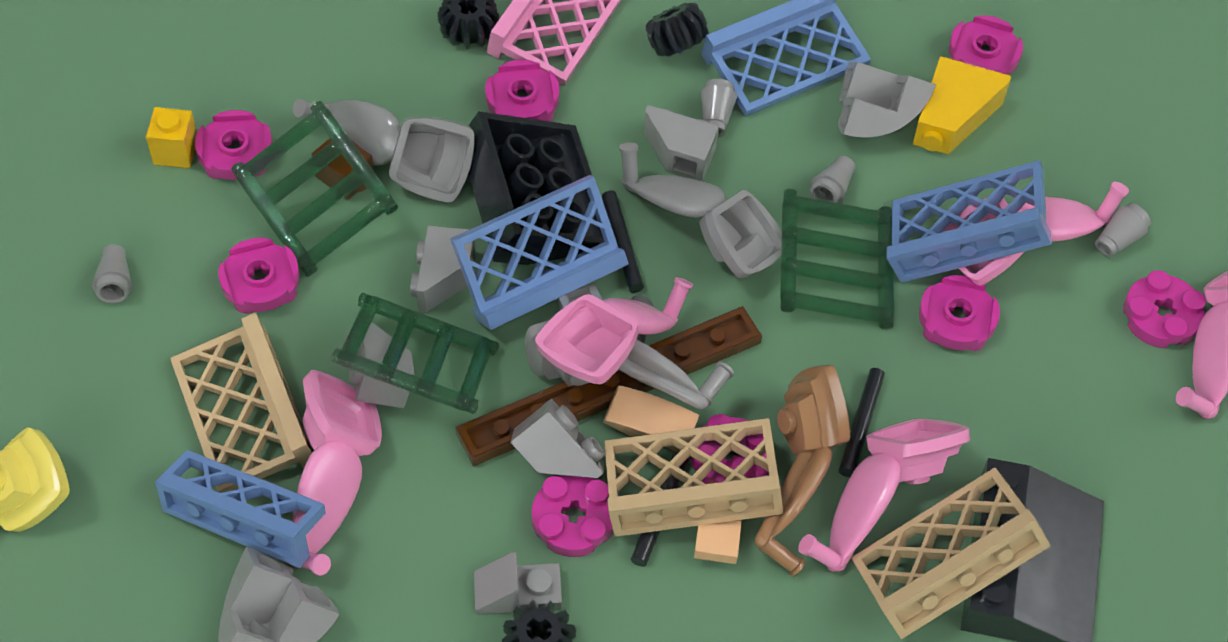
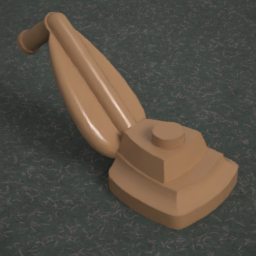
[755,364,850,577]

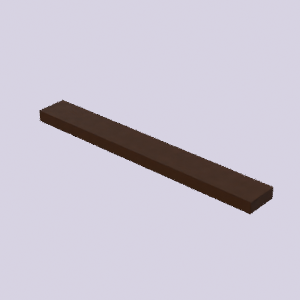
[455,306,762,466]

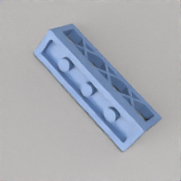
[155,450,326,568]

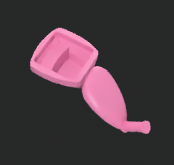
[942,181,1129,285]
[1176,271,1228,419]
[535,277,693,384]
[292,370,382,576]
[798,419,970,572]

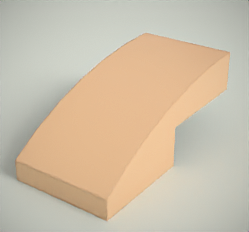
[603,385,699,453]
[694,520,742,564]

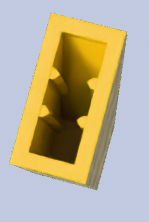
[913,56,1011,155]

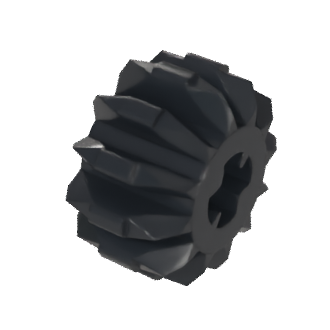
[437,0,499,50]
[645,2,709,57]
[502,599,576,642]

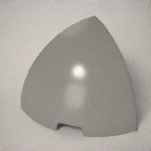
[838,62,936,138]
[218,546,340,642]

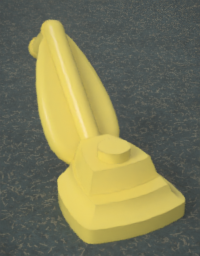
[0,427,69,532]

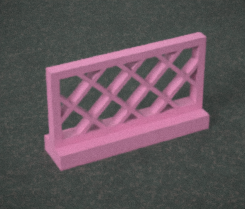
[486,0,621,86]

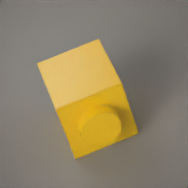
[146,107,197,169]

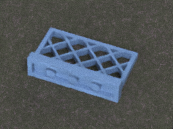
[701,0,871,117]
[887,160,1052,283]
[450,175,629,330]

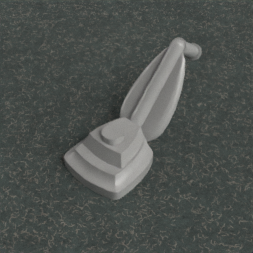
[293,99,474,202]
[619,142,788,278]
[525,321,734,409]

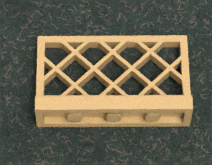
[170,312,314,493]
[605,418,783,537]
[851,467,1051,639]

